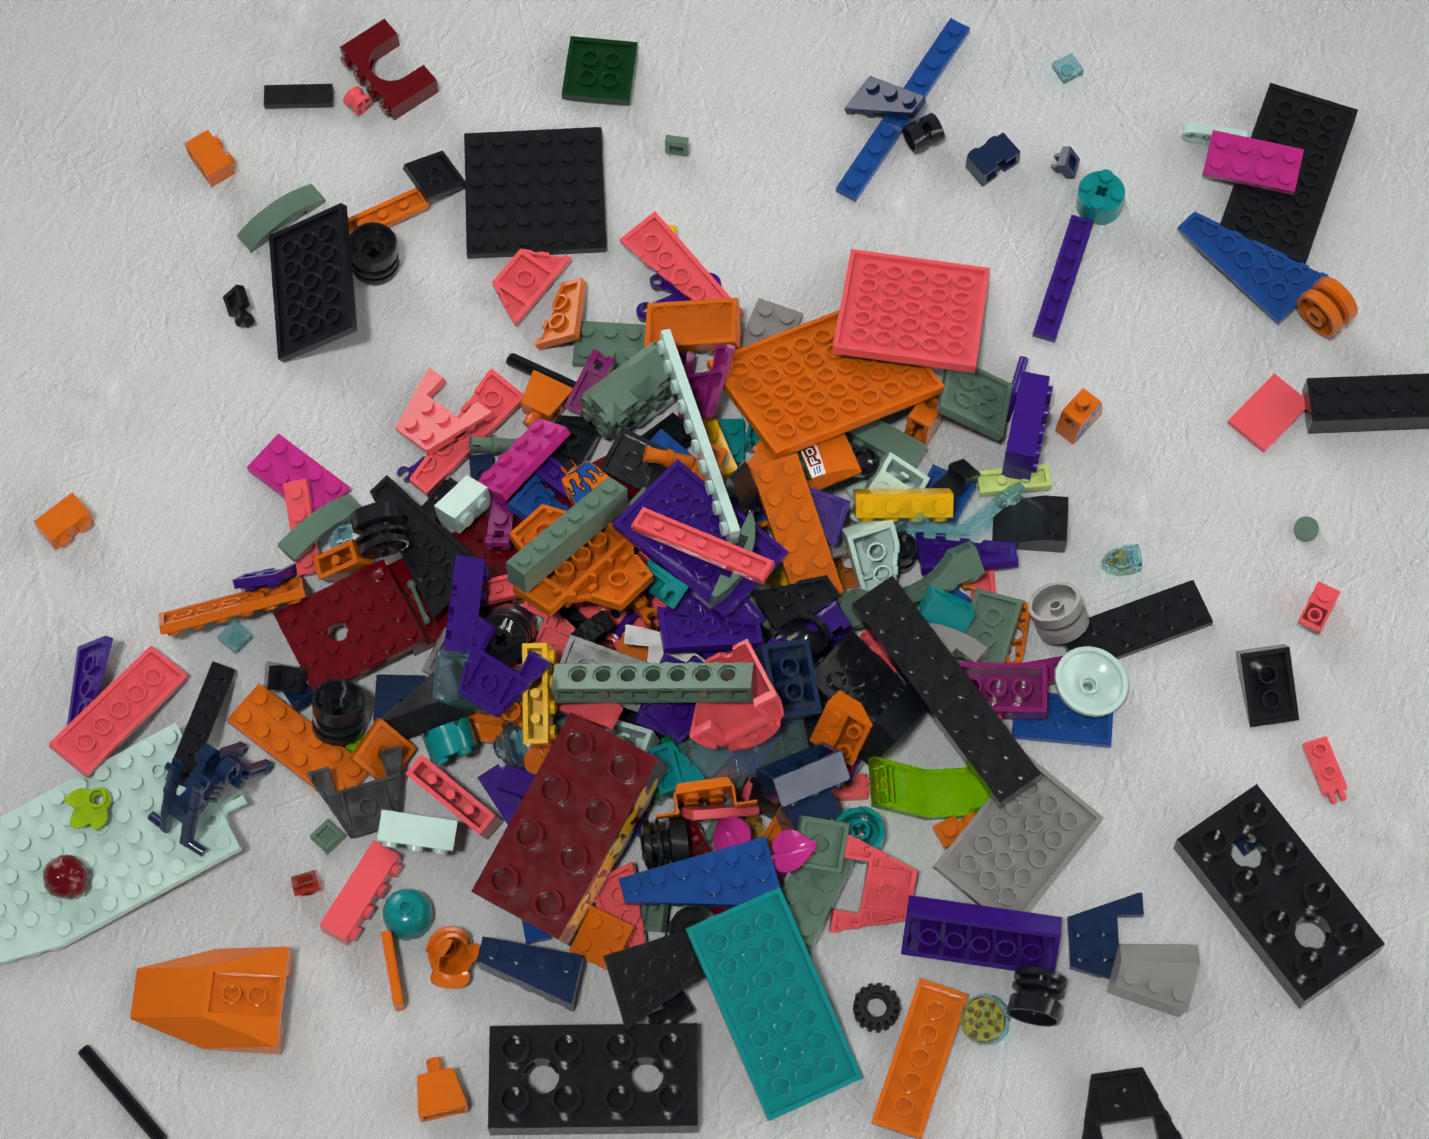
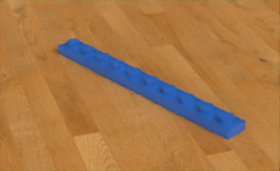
[836,18,970,202]

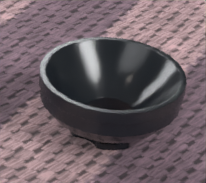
[784,613,829,655]

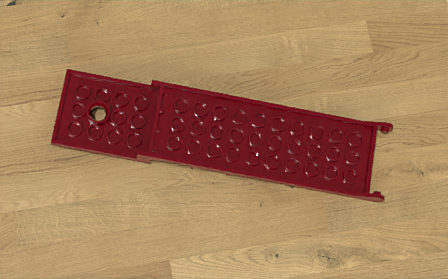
[273,456,640,692]

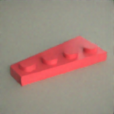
[595,861,647,948]

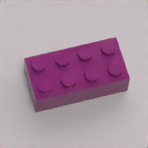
[958,662,1047,719]

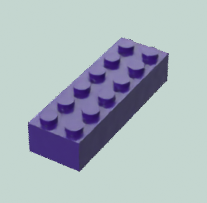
[901,895,1062,972]

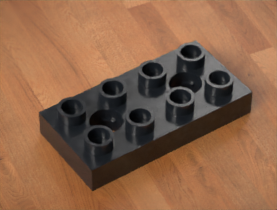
[1173,784,1385,1009]
[488,1023,698,1135]

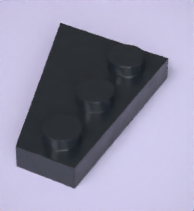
[750,575,839,633]

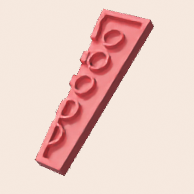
[619,211,744,317]
[409,368,524,497]

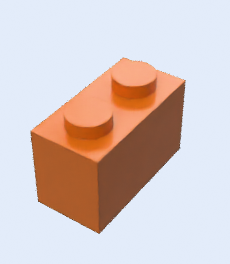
[184,130,235,187]
[34,492,94,551]
[313,540,374,582]

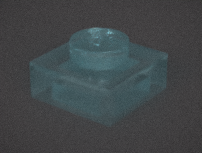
[1052,53,1084,84]
[217,619,253,655]

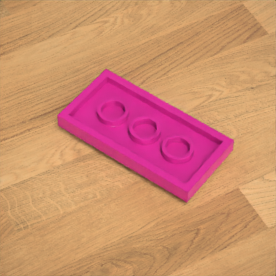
[1202,130,1304,195]
[478,418,570,500]
[247,433,351,511]

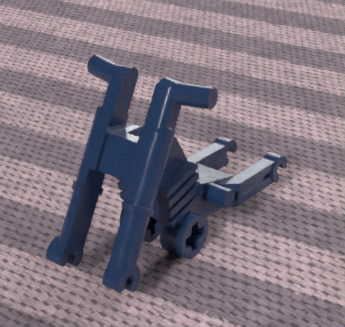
[148,741,275,857]

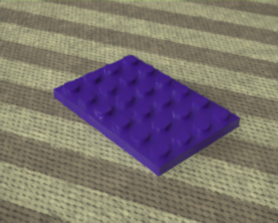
[612,459,789,621]

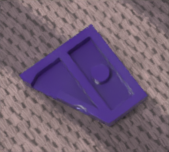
[233,563,297,591]

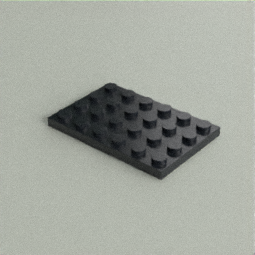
[269,203,358,362]

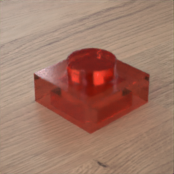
[291,870,320,896]

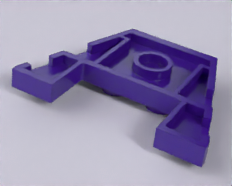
[458,616,552,718]

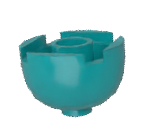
[383,888,434,941]

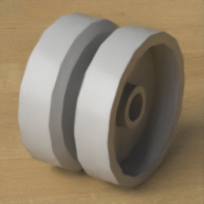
[1028,582,1089,645]

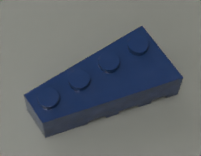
[477,936,584,1012]

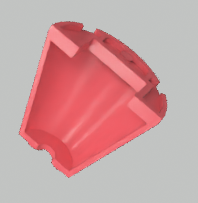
[689,639,784,751]

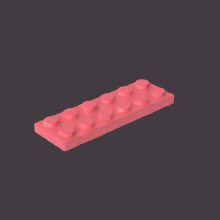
[49,646,188,778]

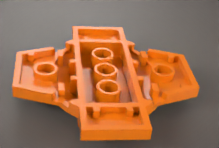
[509,504,654,617]

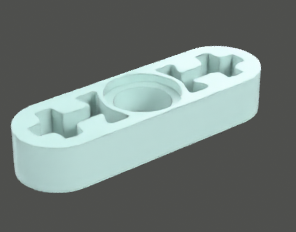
[1182,122,1250,146]

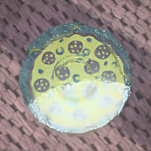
[960,993,1011,1046]

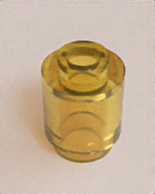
[742,815,764,840]

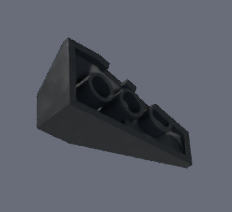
[381,660,481,739]

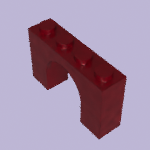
[340,18,439,121]

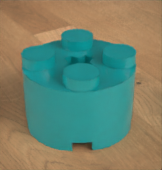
[1076,169,1125,225]
[421,716,478,765]
[836,806,885,864]

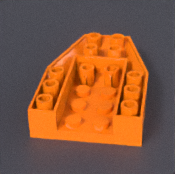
[130,947,293,1055]

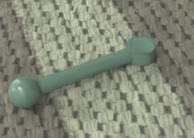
[407,580,430,625]

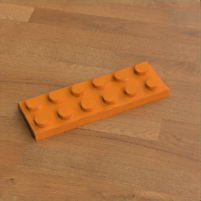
[750,453,844,594]
[159,576,306,636]
[226,683,369,793]
[871,978,969,1139]

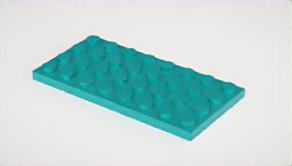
[685,887,863,1121]

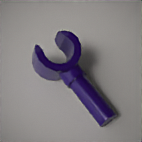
[397,456,425,483]

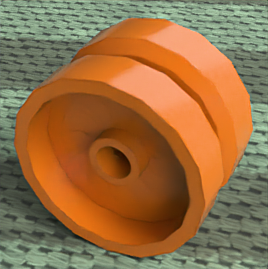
[1297,276,1358,338]

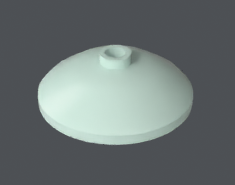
[1054,646,1128,717]

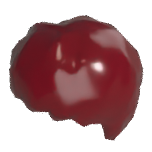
[43,854,90,900]

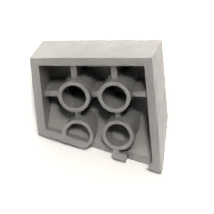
[1106,944,1200,1017]

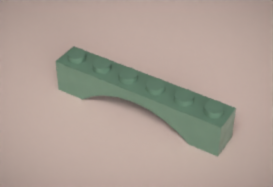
[836,541,985,629]

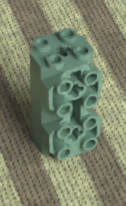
[580,341,677,438]

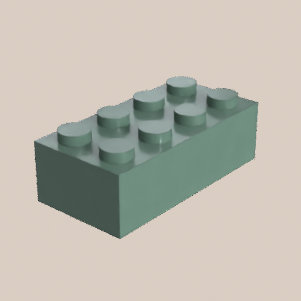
[782,858,855,955]

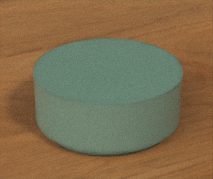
[1293,516,1319,542]

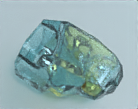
[1101,544,1142,576]

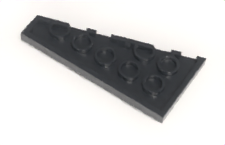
[603,930,704,1031]

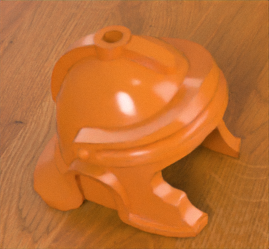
[425,926,480,989]

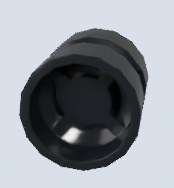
[902,112,945,153]
[845,445,879,481]
[897,532,917,574]

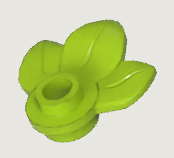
[64,787,111,831]

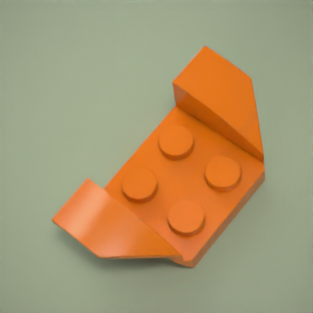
[656,776,757,820]

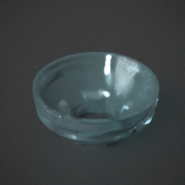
[495,724,527,768]

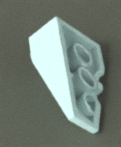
[841,520,900,590]

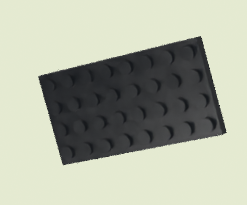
[1220,83,1358,264]

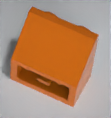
[810,690,873,766]

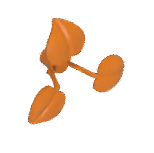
[465,665,555,775]

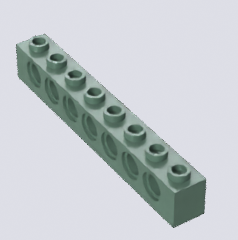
[551,662,757,703]

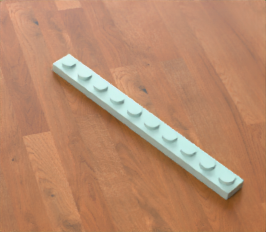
[657,329,740,544]

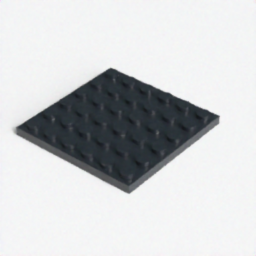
[464,127,607,259]

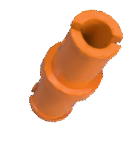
[643,446,694,470]

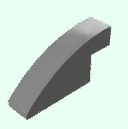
[928,622,990,662]
[624,624,705,663]

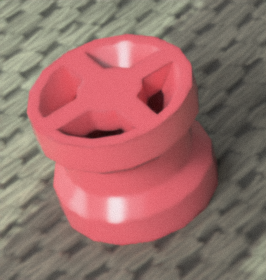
[343,86,372,115]

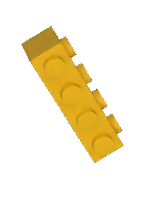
[853,488,954,522]
[522,643,557,747]

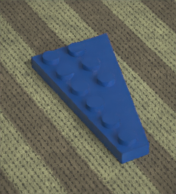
[1177,211,1329,325]
[618,836,780,908]

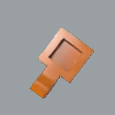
[628,592,658,628]
[933,812,975,850]

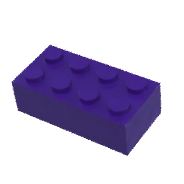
[1002,371,1053,481]

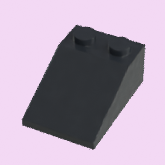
[992,495,1069,553]
[1235,644,1299,727]

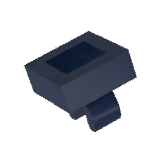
[1051,146,1080,179]

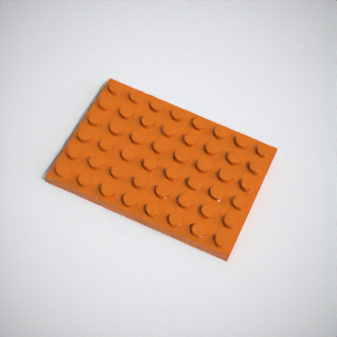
[707,310,945,460]

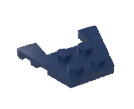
[1067,893,1144,980]

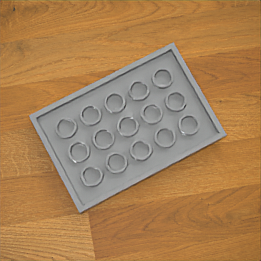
[932,754,1104,912]

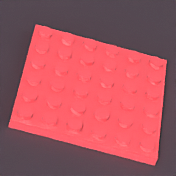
[832,249,990,373]

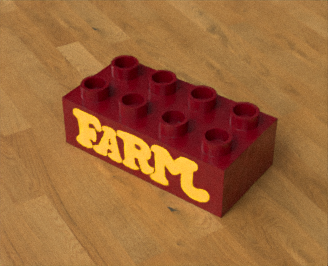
[471,712,668,947]

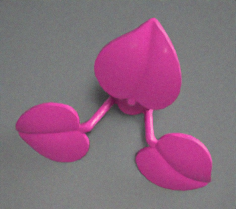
[713,816,817,882]

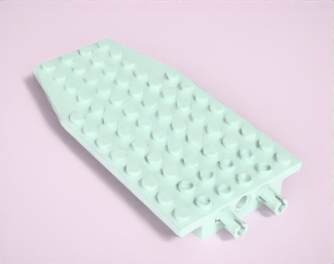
[0,722,248,964]

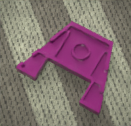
[677,344,735,421]

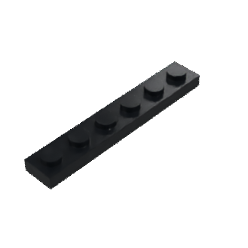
[165,661,236,788]

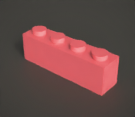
[405,754,502,840]
[319,840,402,946]

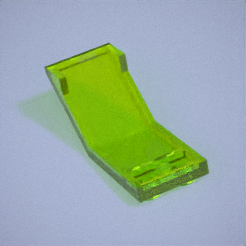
[868,756,990,820]

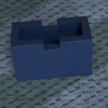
[966,132,1020,187]

